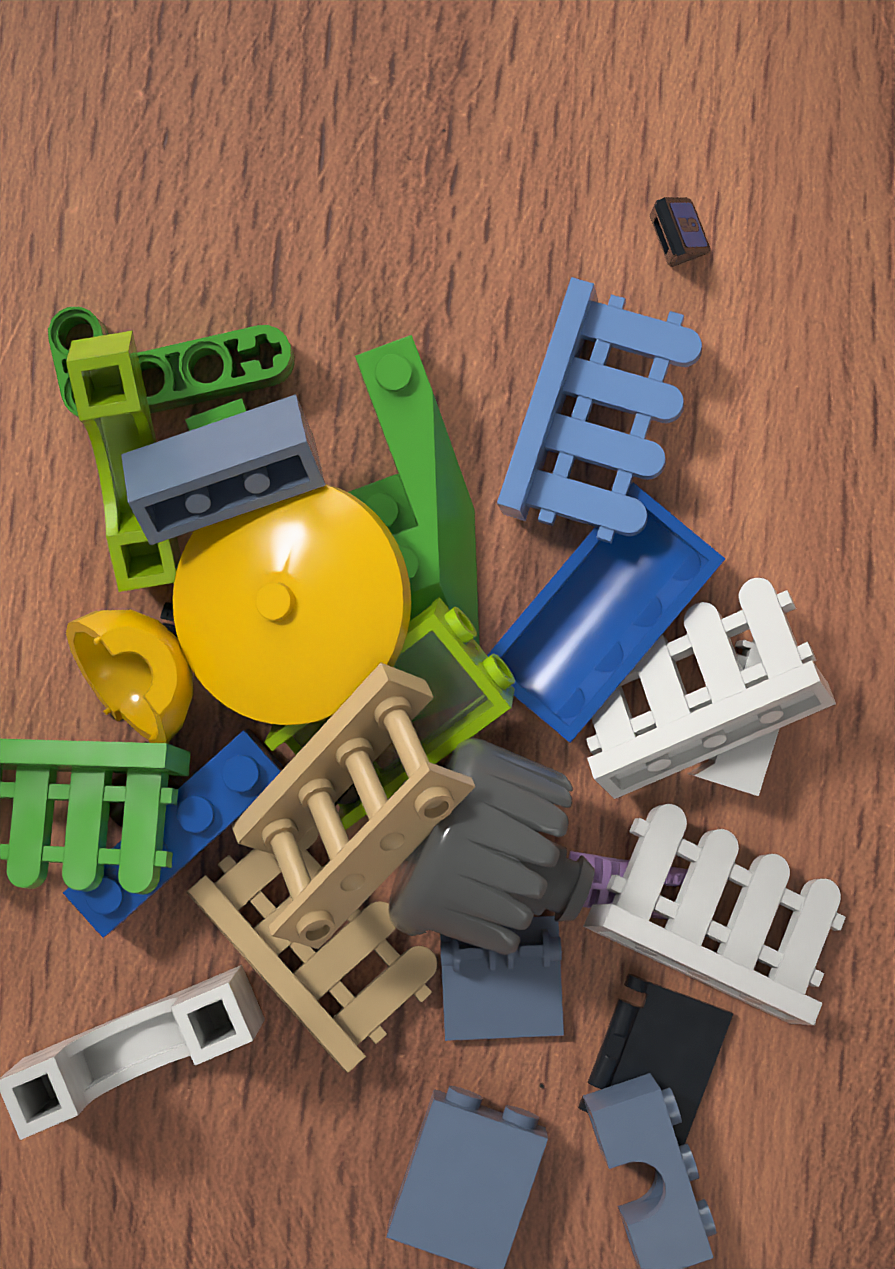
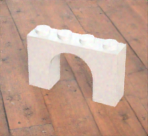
[0,965,265,1140]

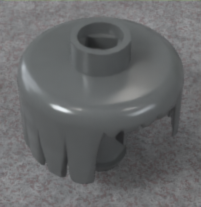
[388,738,595,955]

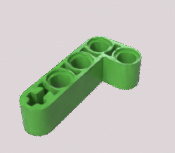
[48,307,295,418]

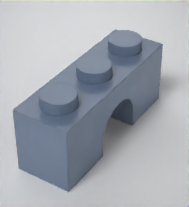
[583,1073,717,1269]

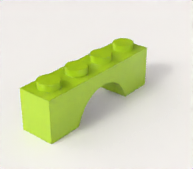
[66,331,181,592]

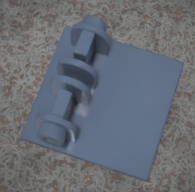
[440,916,564,1041]

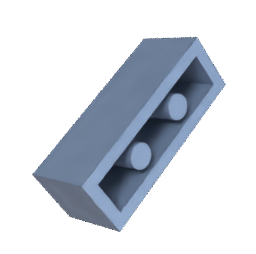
[121,394,326,545]

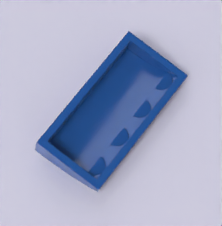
[487,482,725,743]

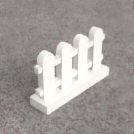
[586,578,836,799]
[583,804,846,1025]

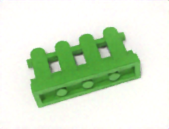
[0,739,191,895]

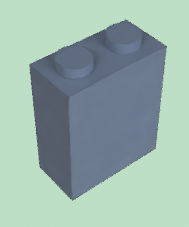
[386,1086,548,1269]

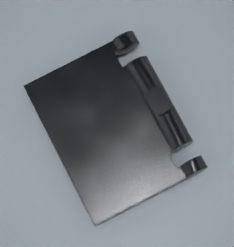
[578,974,733,1146]

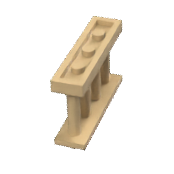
[231,663,475,949]

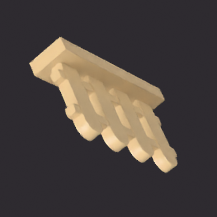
[186,824,437,1073]

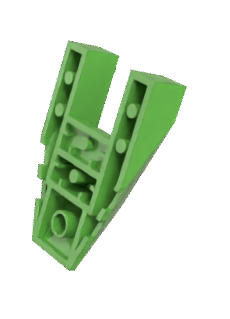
[185,335,481,722]

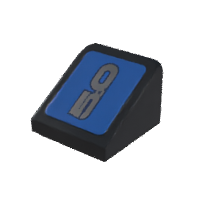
[650,197,710,267]

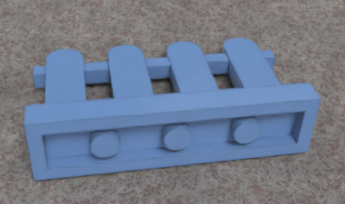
[497,277,702,544]

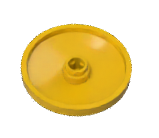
[173,484,411,725]

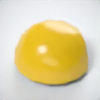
[66,610,193,744]

